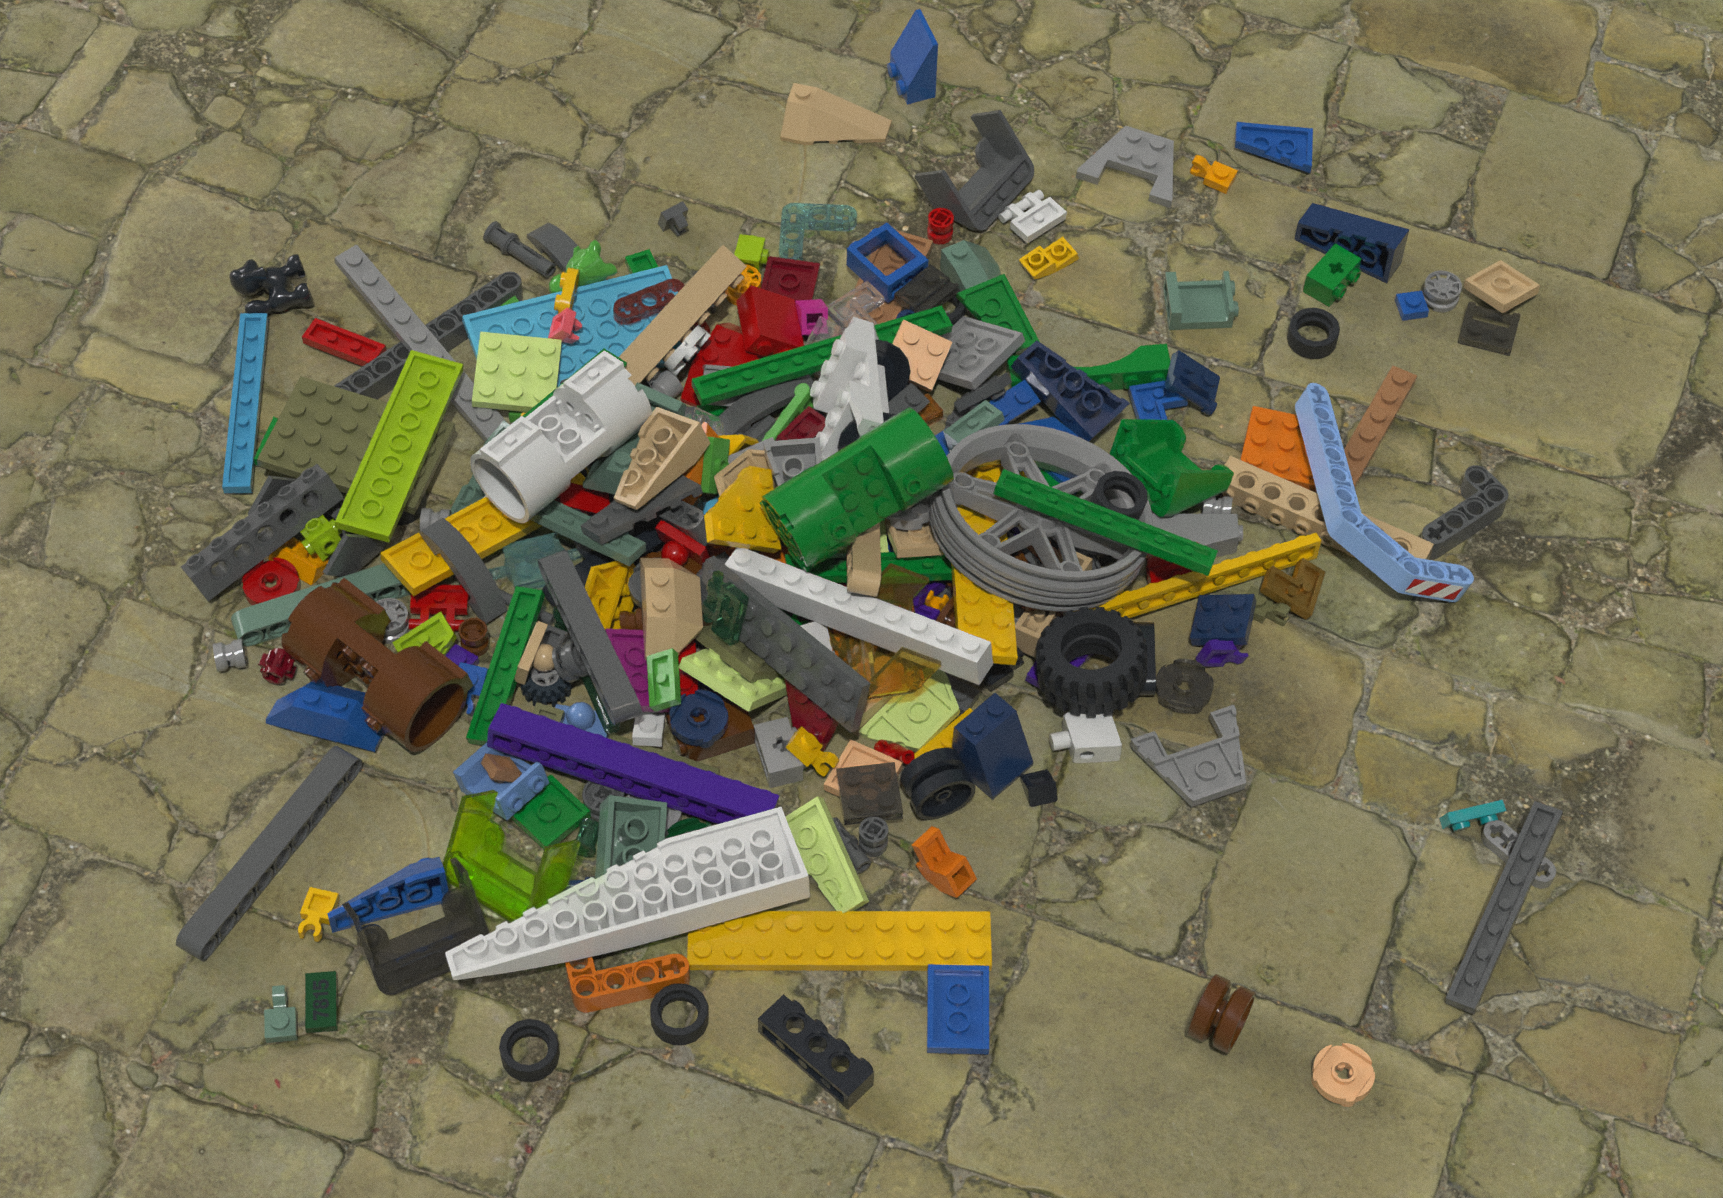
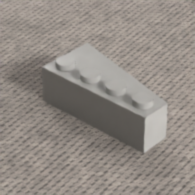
[763,437,822,487]

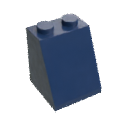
[952,693,1034,800]

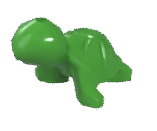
[549,240,617,294]

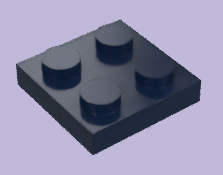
[1190,594,1257,646]

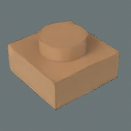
[481,753,522,783]

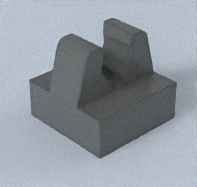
[658,201,689,237]

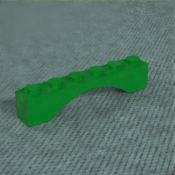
[1006,344,1171,395]

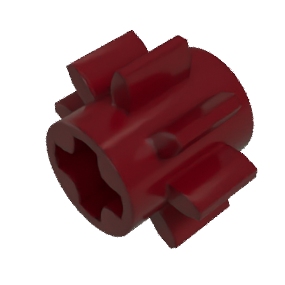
[258,648,296,684]

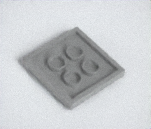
[937,316,1025,390]

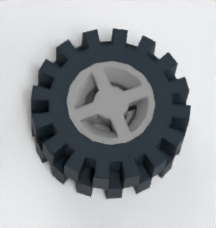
[520,656,573,707]

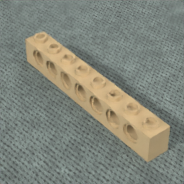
[1216,456,1434,560]

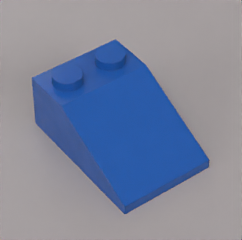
[887,9,938,105]

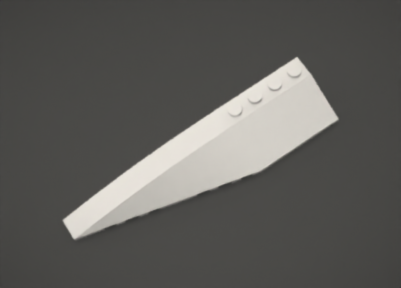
[445,807,810,980]

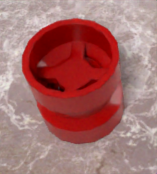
[927,208,954,245]

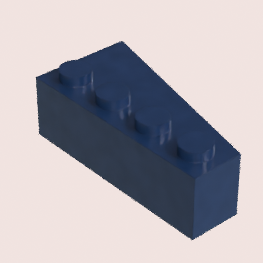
[1294,203,1409,284]
[1010,340,1130,442]

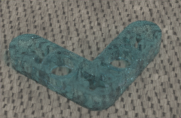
[779,203,857,261]

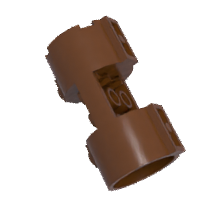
[281,578,473,752]

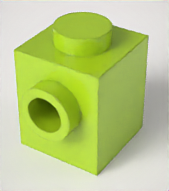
[734,234,770,278]

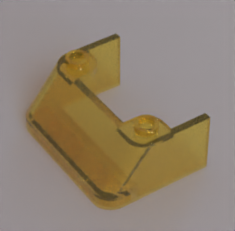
[845,563,942,700]

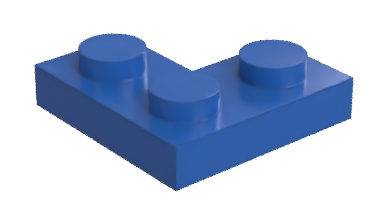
[1128,380,1188,420]

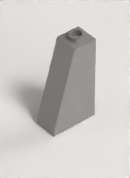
[1138,514,1243,575]

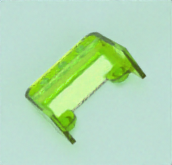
[443,790,581,922]

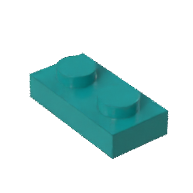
[1439,800,1506,832]

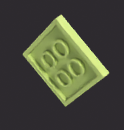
[472,332,562,412]
[679,648,787,712]

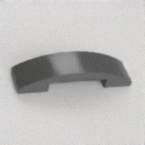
[527,223,578,272]
[714,374,814,435]
[419,518,507,624]

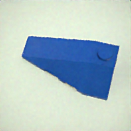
[327,857,450,933]

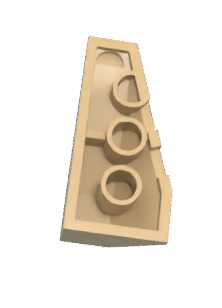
[614,407,710,510]

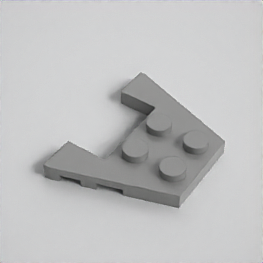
[1076,126,1174,208]
[1130,705,1246,807]

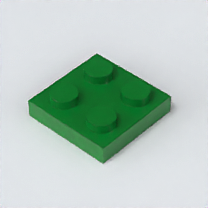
[510,774,591,852]

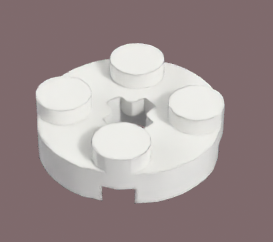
[664,325,711,376]

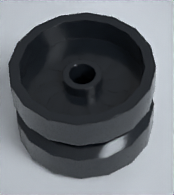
[900,748,976,820]

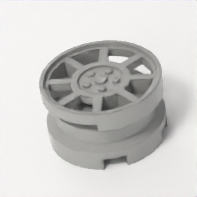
[1422,270,1462,313]
[377,598,409,644]

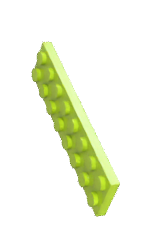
[335,350,463,543]

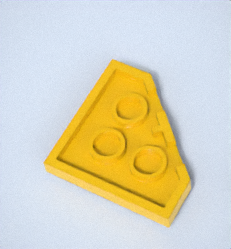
[704,466,781,553]

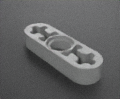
[1481,820,1556,889]

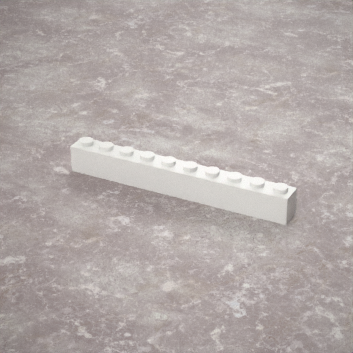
[725,548,993,685]

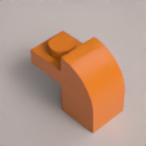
[912,826,977,898]

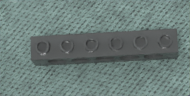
[181,464,344,601]

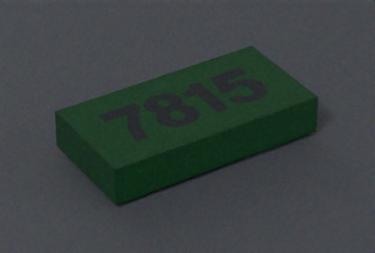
[305,971,338,1033]

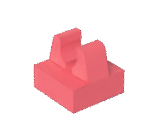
[548,308,582,344]

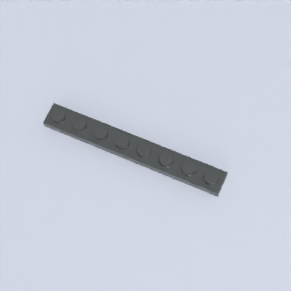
[1445,801,1563,1014]

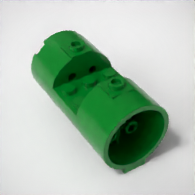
[760,407,954,571]

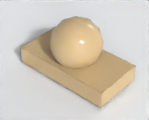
[515,621,559,685]

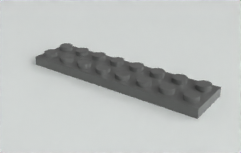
[700,556,871,732]

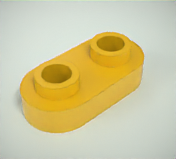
[554,268,580,314]

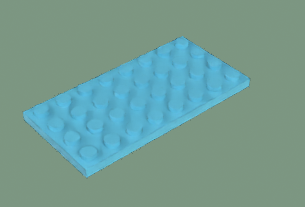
[462,265,700,410]

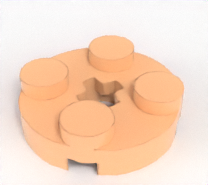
[1311,1043,1375,1107]

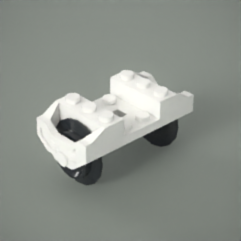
[810,317,911,461]

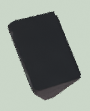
[1020,769,1058,807]

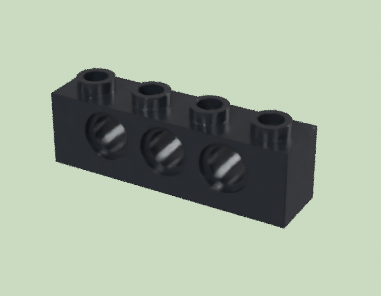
[758,994,874,1110]

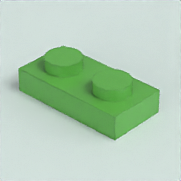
[647,648,681,712]

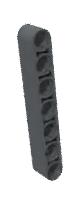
[538,550,642,725]

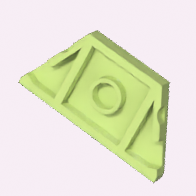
[859,665,960,752]

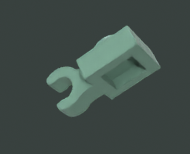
[264,985,298,1043]

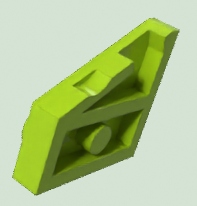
[392,612,457,655]

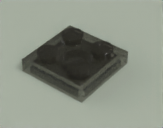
[836,762,903,825]

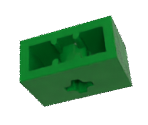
[1303,244,1362,307]

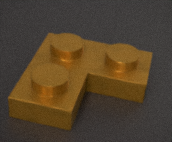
[1260,558,1325,620]

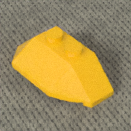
[584,561,636,629]

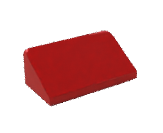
[554,483,610,515]

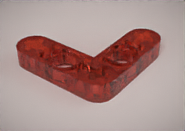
[613,278,710,347]

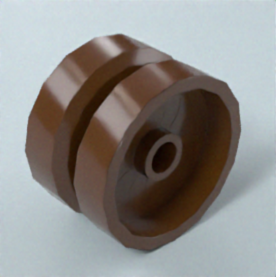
[1188,974,1256,1054]

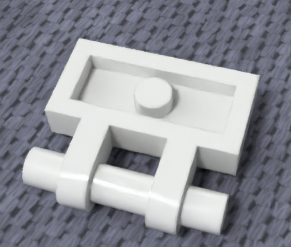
[998,189,1067,243]

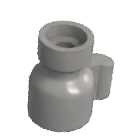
[645,370,683,398]

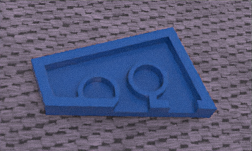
[1235,122,1313,173]

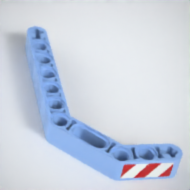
[1295,383,1474,602]

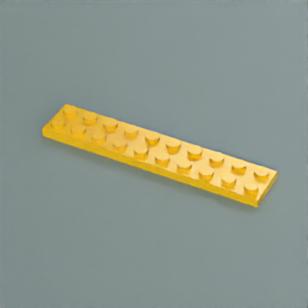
[687,911,992,971]

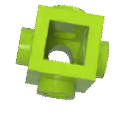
[300,514,343,561]

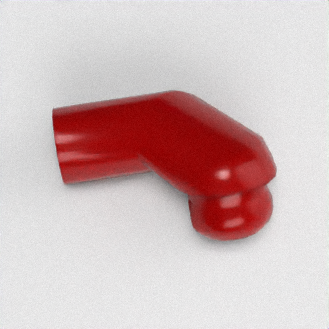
[874,740,915,764]

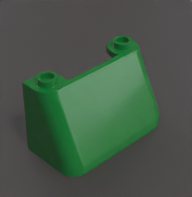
[1110,419,1234,517]

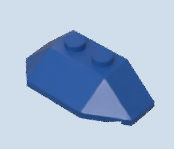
[266,681,385,752]

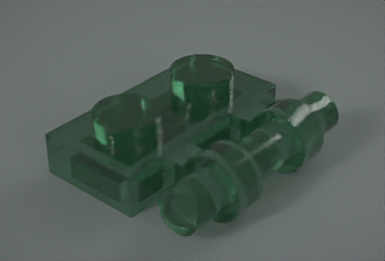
[702,571,749,646]

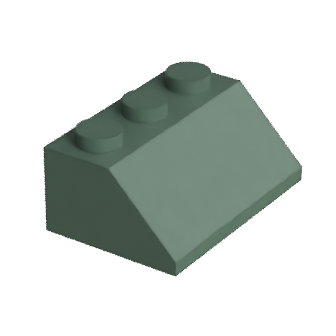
[595,795,667,879]

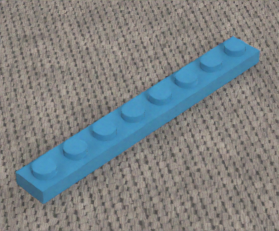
[222,313,269,493]

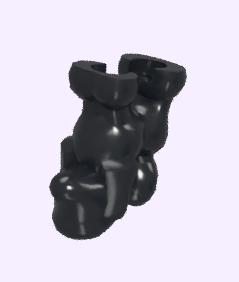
[229,254,314,315]

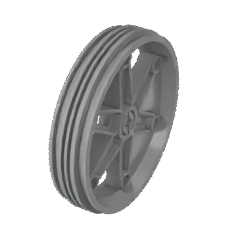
[929,424,1153,611]

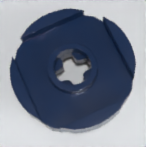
[670,690,728,748]

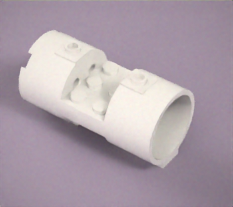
[470,351,652,523]

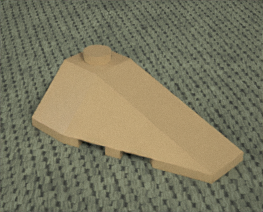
[780,83,892,145]

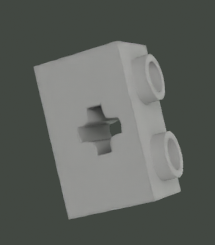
[754,717,807,788]

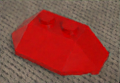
[680,323,764,408]

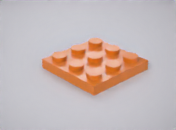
[1241,406,1317,492]

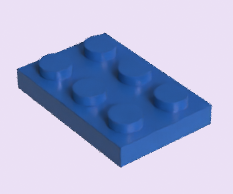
[927,964,989,1054]

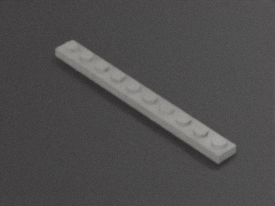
[335,244,506,441]

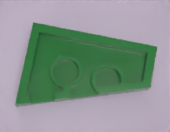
[956,274,1040,356]

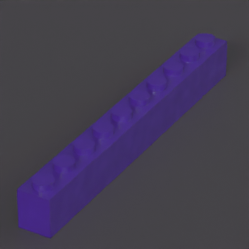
[487,703,780,824]

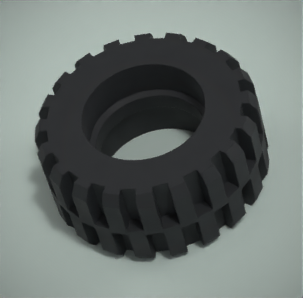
[1036,606,1147,717]

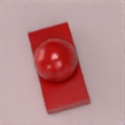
[655,520,710,566]

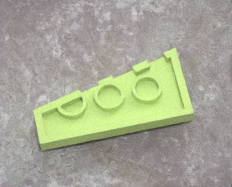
[785,796,869,913]

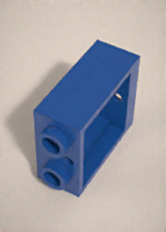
[846,223,929,303]

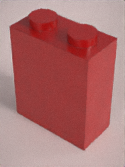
[736,285,804,357]

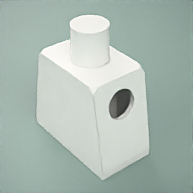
[1049,712,1122,763]

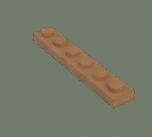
[1344,365,1417,488]

